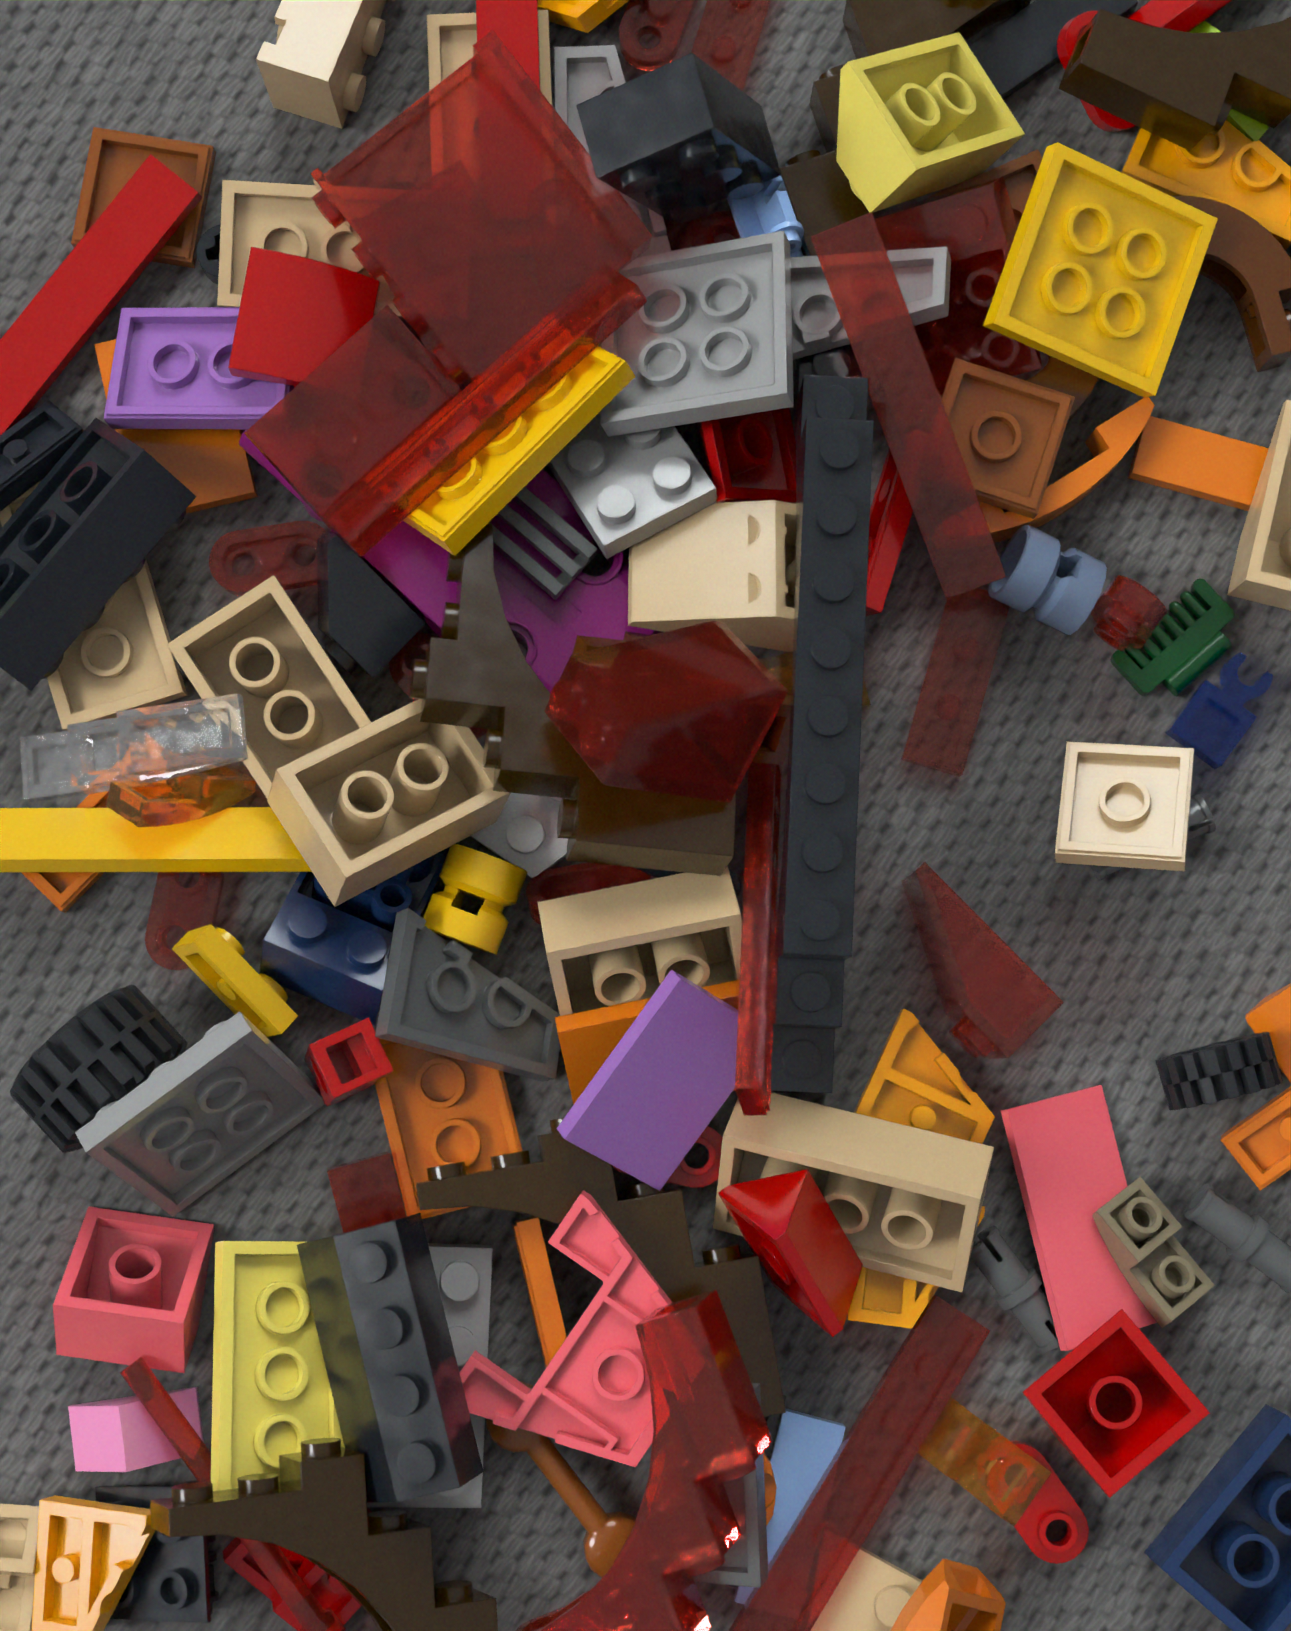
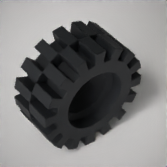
[1155,1032,1283,1111]

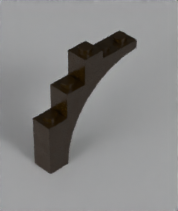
[778,0,1031,256]
[1058,9,1291,151]
[410,524,736,876]
[416,1118,786,1417]
[150,1438,498,1631]

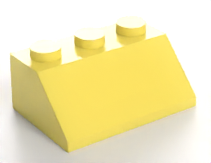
[836,32,1025,213]

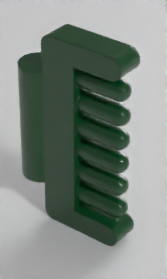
[1110,579,1235,697]

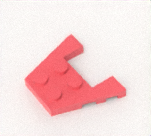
[460,1190,711,1467]

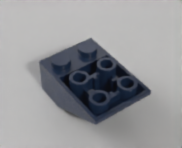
[259,843,457,1026]

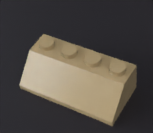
[713,1086,994,1292]

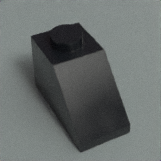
[317,531,426,678]

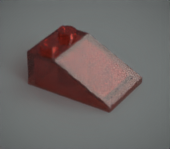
[901,862,1064,1059]

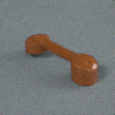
[486,1381,648,1581]

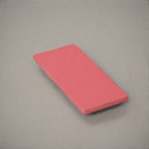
[1001,1085,1157,1351]

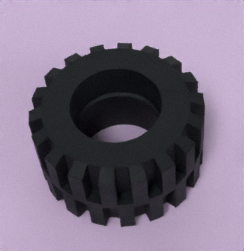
[10,985,188,1153]

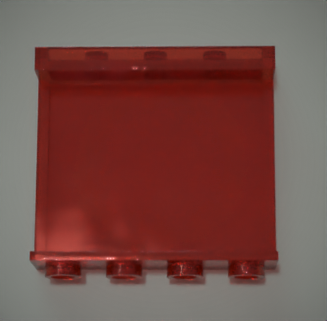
[310,30,652,387]

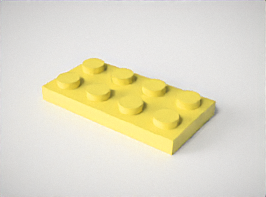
[211,1241,345,1491]

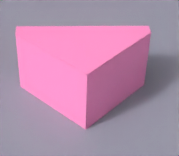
[68,1387,205,1472]

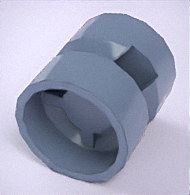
[988,525,1107,635]

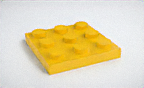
[983,142,1218,398]

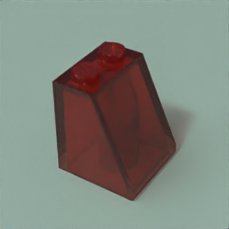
[544,620,789,803]

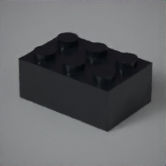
[576,53,781,223]

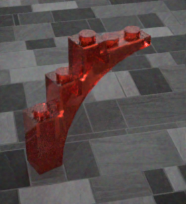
[515,1289,773,1631]

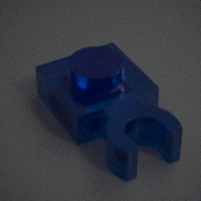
[1165,652,1273,769]

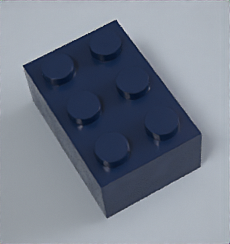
[1144,1404,1291,1631]

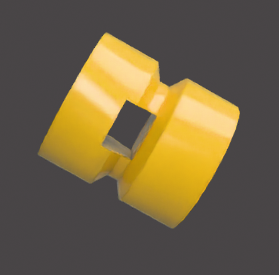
[423,844,528,955]

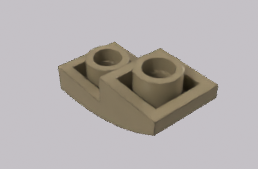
[1092,1177,1215,1328]

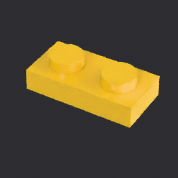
[172,924,298,1037]

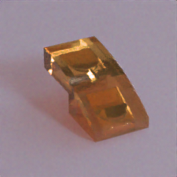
[106,759,257,827]
[903,1389,1051,1526]

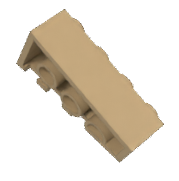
[256,0,395,129]

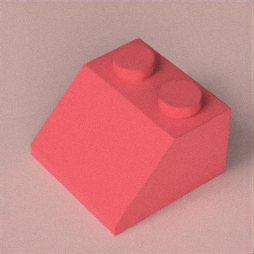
[53,1206,214,1373]

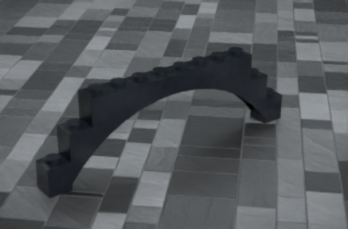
[764,340,874,1093]

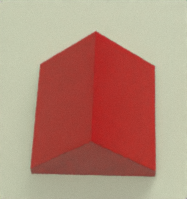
[695,408,796,504]
[718,1169,863,1337]
[1022,1309,1210,1498]

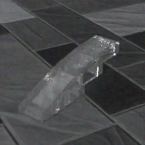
[20,694,248,803]

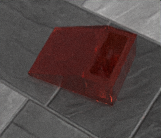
[871,176,1042,401]

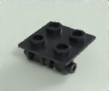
[95,1480,219,1623]

